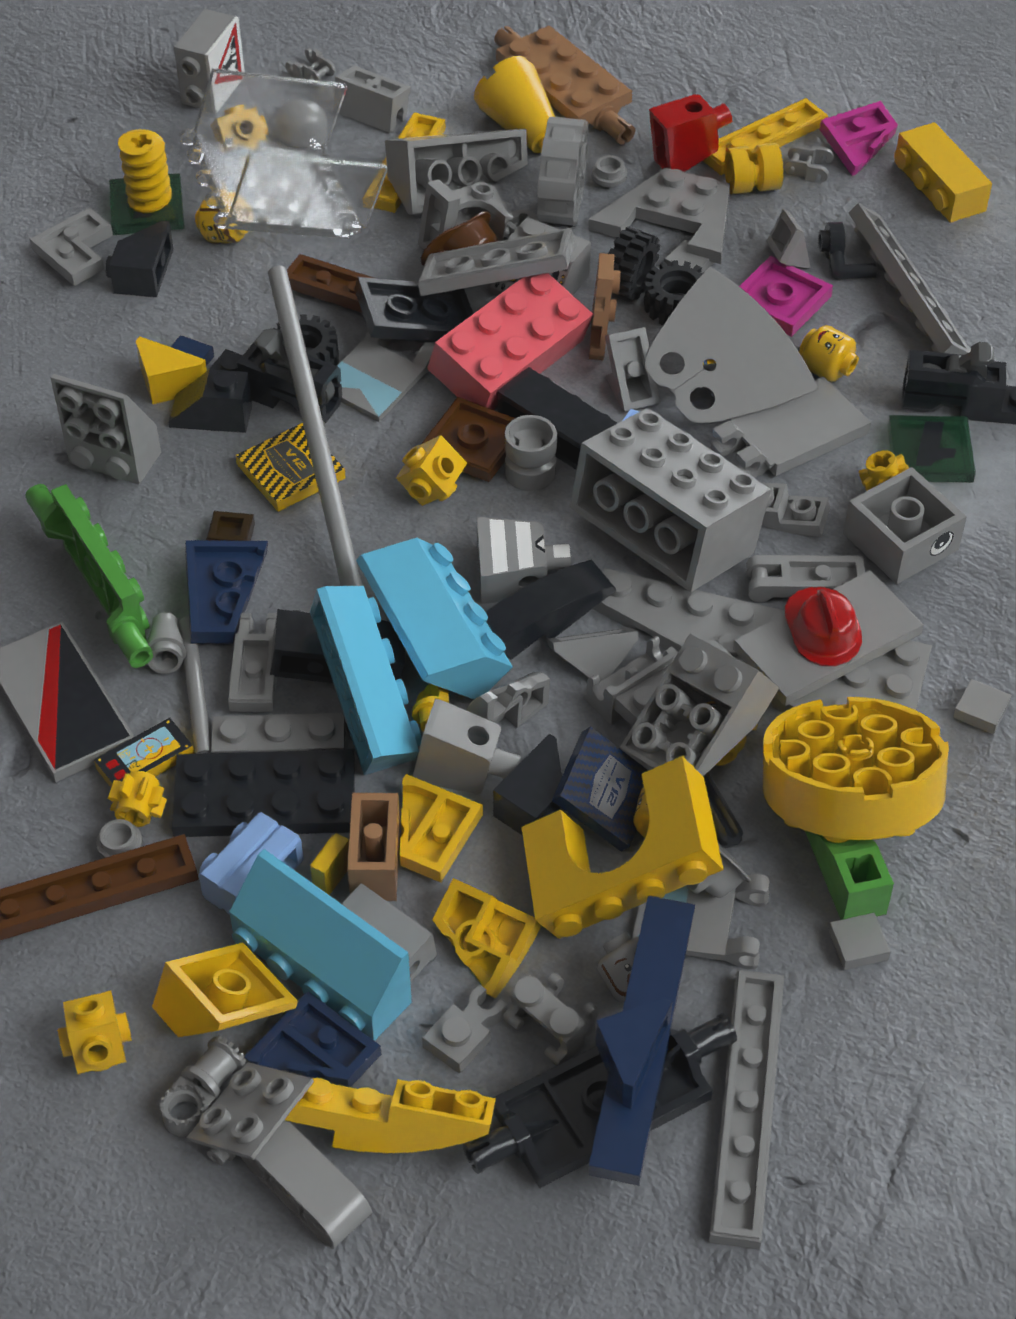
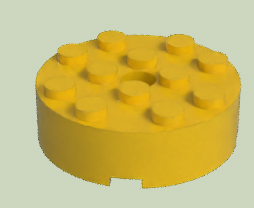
[763,697,949,843]

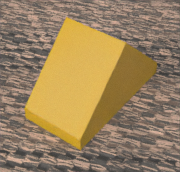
[136,336,207,405]

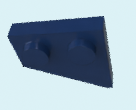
[244,991,381,1087]

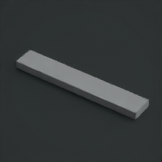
[709,969,784,1250]

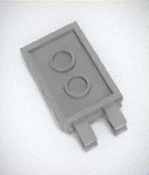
[710,377,871,478]

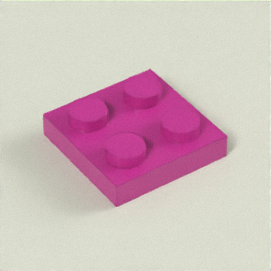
[739,256,833,337]

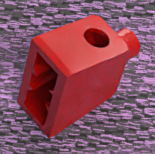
[649,94,732,172]

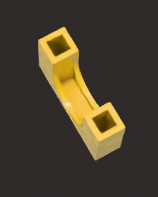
[522,756,724,939]

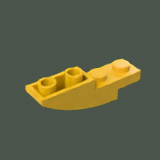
[285,1078,496,1153]

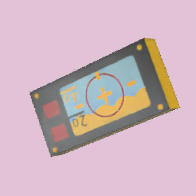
[94,718,194,787]

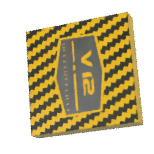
[235,423,346,512]

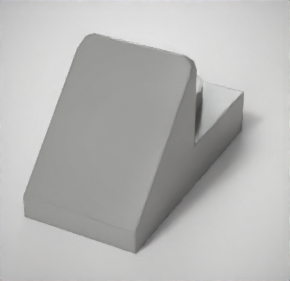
[605,327,661,412]

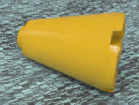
[474,56,555,153]

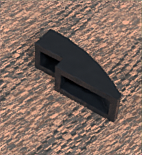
[486,559,616,660]

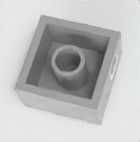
[843,467,967,585]

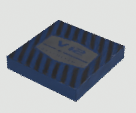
[552,727,649,851]

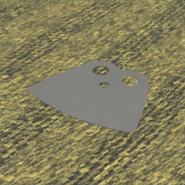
[645,267,819,423]

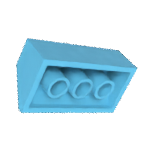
[356,538,513,699]
[310,586,422,775]
[229,849,412,1041]

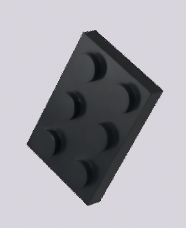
[354,277,474,342]

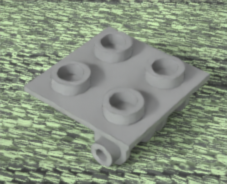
[186,1062,314,1165]

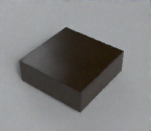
[206,511,255,541]

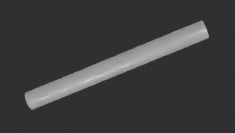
[179,617,211,754]

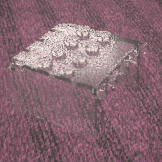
[179,68,388,239]

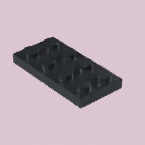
[172,749,355,837]

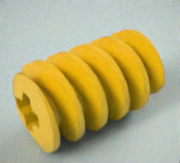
[118,129,172,213]

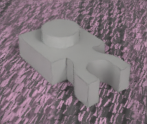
[422,985,507,1074]

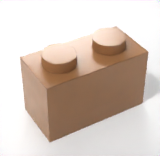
[347,793,400,901]

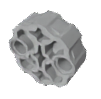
[537,116,588,225]

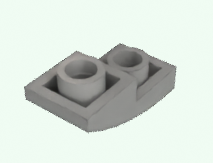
[762,483,830,537]

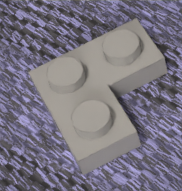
[30,207,113,286]

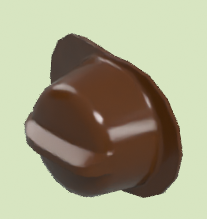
[420,211,498,266]

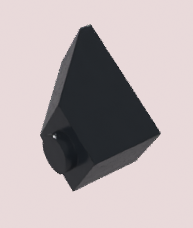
[106,221,174,298]
[168,369,252,433]
[493,734,565,836]

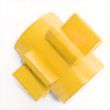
[859,450,909,491]
[107,771,167,827]

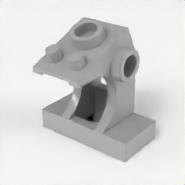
[418,179,512,250]

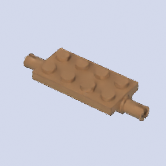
[494,25,635,145]

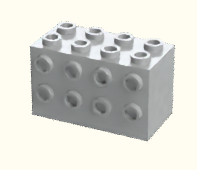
[570,408,771,592]

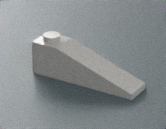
[385,129,528,214]

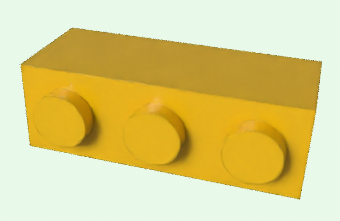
[894,122,992,223]

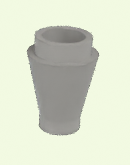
[147,612,187,674]

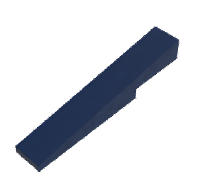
[589,895,695,1186]

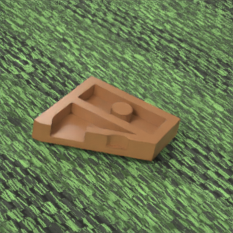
[589,253,621,360]

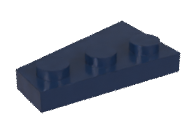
[185,540,268,643]

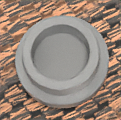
[592,155,627,188]
[96,819,143,858]

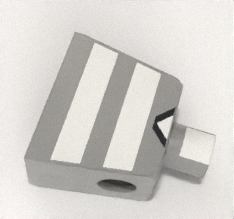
[477,517,571,604]

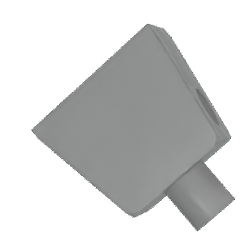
[413,698,521,794]

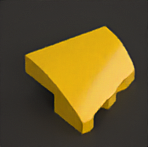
[432,878,542,999]

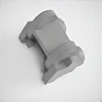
[503,973,599,1066]

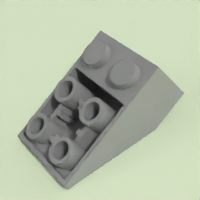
[50,374,161,484]
[620,633,779,776]

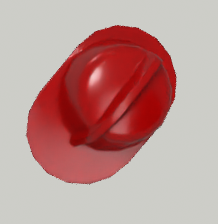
[785,587,862,666]

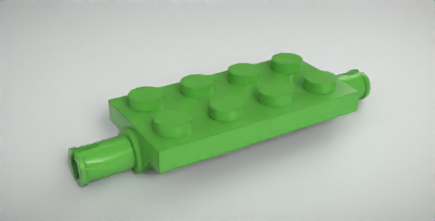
[25,484,153,668]

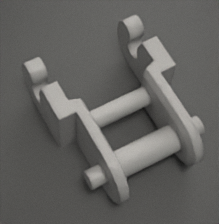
[285,48,336,86]
[784,146,834,182]

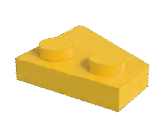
[400,774,483,883]

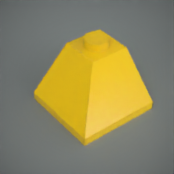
[152,942,298,1037]

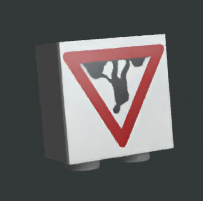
[174,9,245,112]

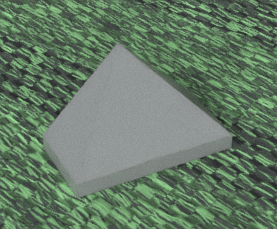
[766,209,811,269]
[547,627,638,682]

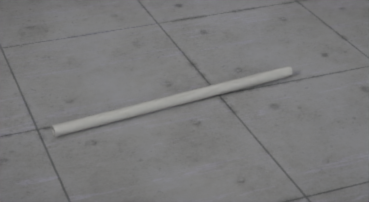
[268,266,362,586]

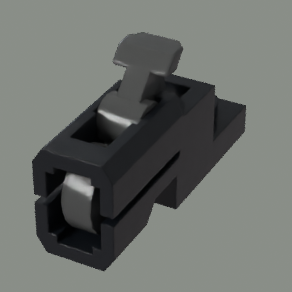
[208,328,342,423]
[901,342,1016,425]

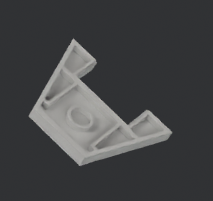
[588,168,730,264]

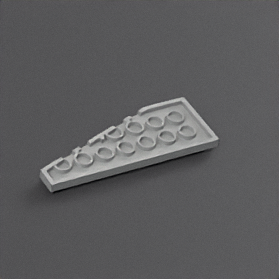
[593,568,932,712]

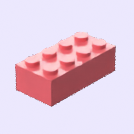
[427,273,593,410]

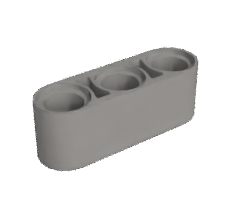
[240,1120,372,1249]

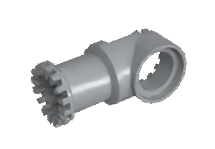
[160,1036,247,1137]

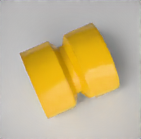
[724,143,783,194]

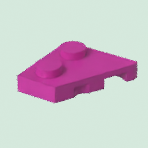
[819,101,898,176]

